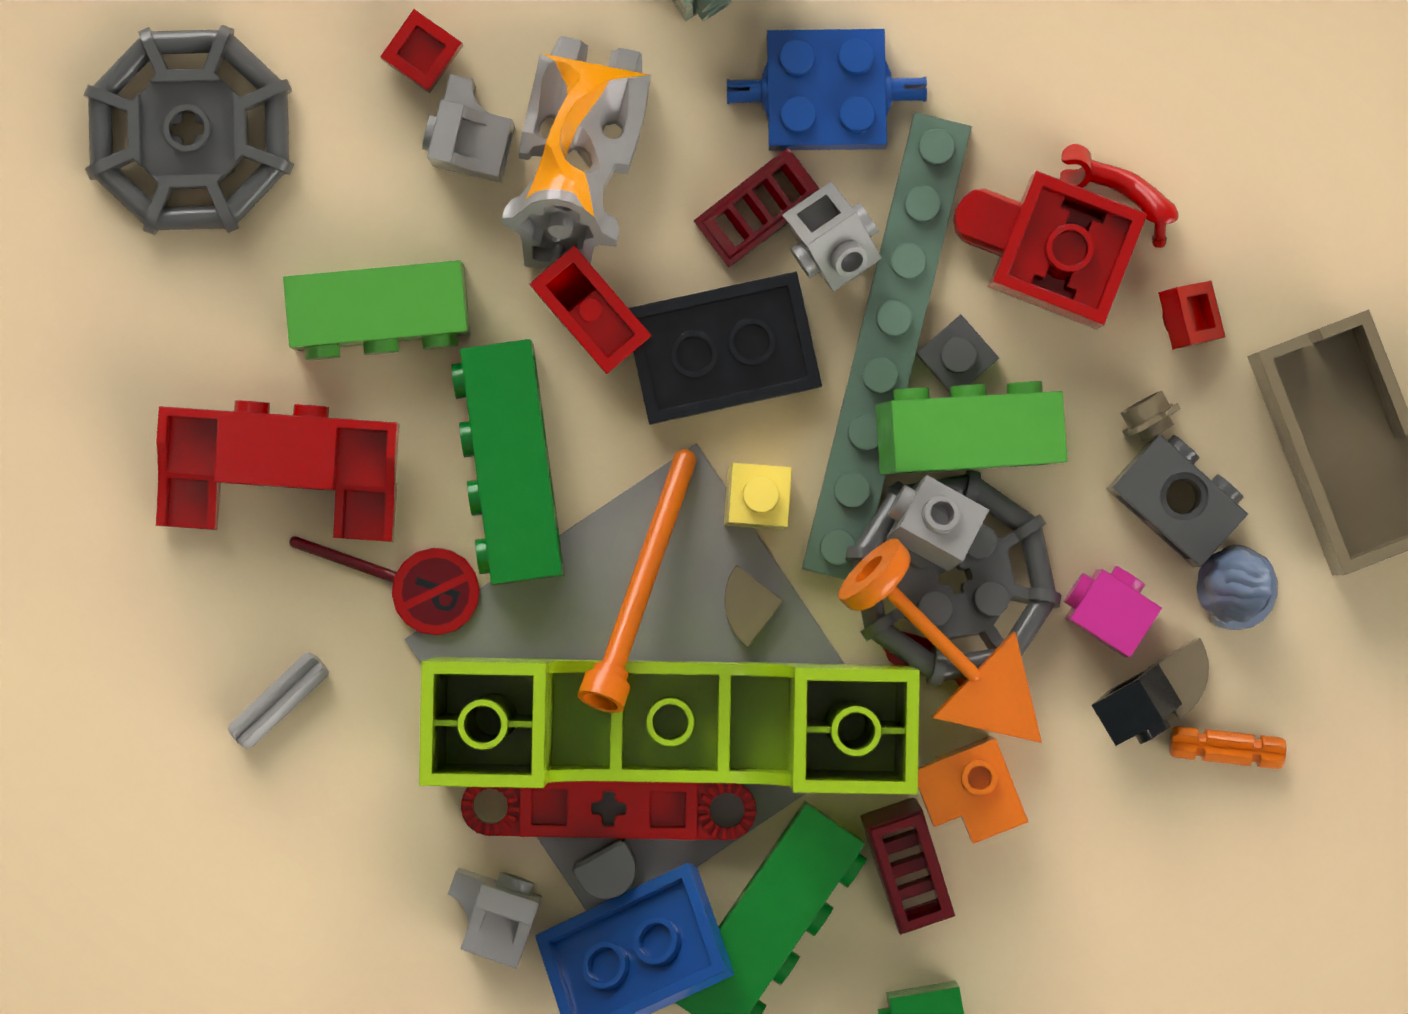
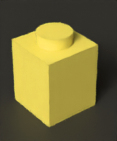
[724,463,792,530]

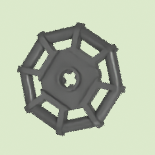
[83,25,294,235]
[845,470,1062,687]

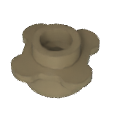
[1120,391,1181,441]

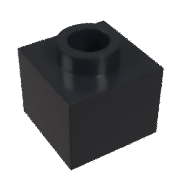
[1091,663,1182,746]

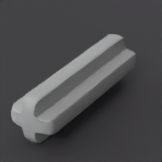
[228,652,329,749]

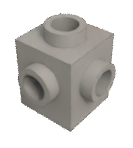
[782,182,882,292]

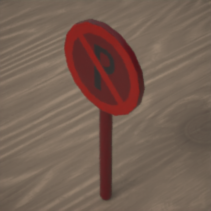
[289,536,480,636]

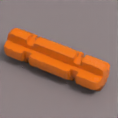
[1169,726,1287,769]

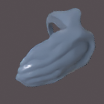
[1196,544,1278,630]

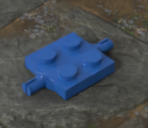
[727,29,927,151]

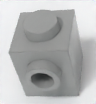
[887,475,989,572]

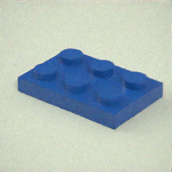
[535,863,735,1014]

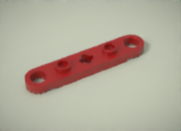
[461,781,757,841]

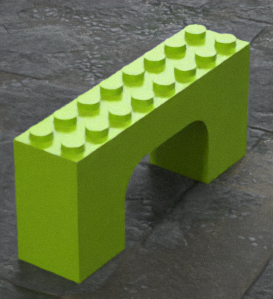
[419,657,920,795]

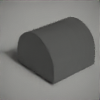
[572,839,636,899]

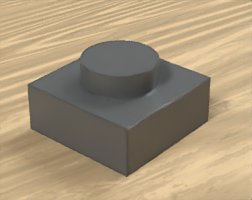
[916,314,999,394]

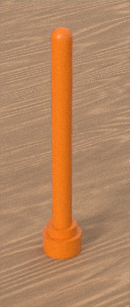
[577,449,696,713]

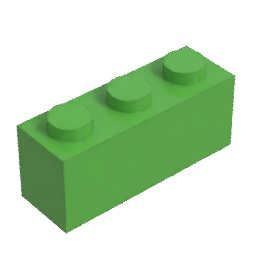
[283,260,470,360]
[875,381,1068,475]

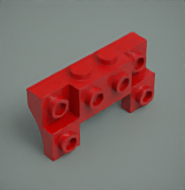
[156,400,400,542]

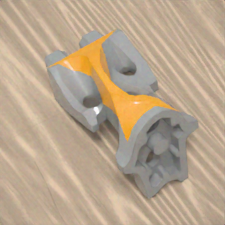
[502,36,651,269]

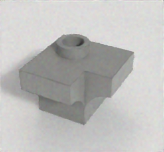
[422,74,515,183]
[448,867,542,969]

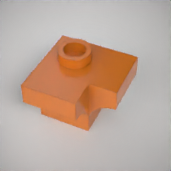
[918,736,1029,844]

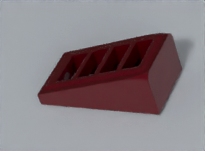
[693,148,820,268]
[860,798,955,935]

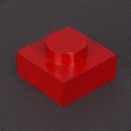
[380,9,463,93]
[1158,281,1226,350]

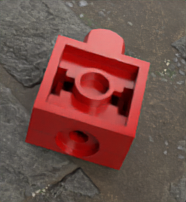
[953,170,1147,330]

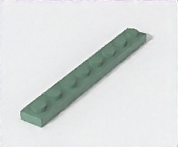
[802,112,972,579]

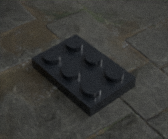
[629,271,822,425]

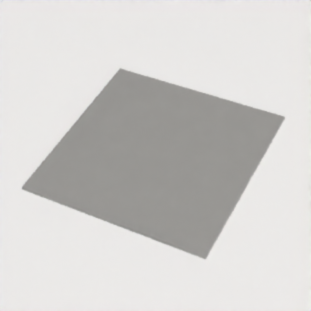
[404,443,844,911]

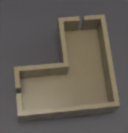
[1247,309,1408,576]

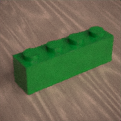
[451,339,565,585]
[675,800,867,1014]

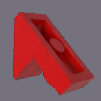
[529,245,652,374]

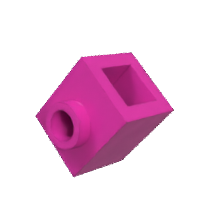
[1064,566,1162,658]

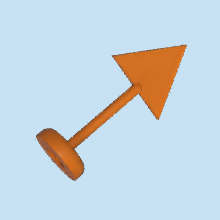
[838,539,1042,743]

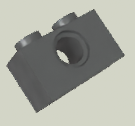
[1106,435,1248,567]

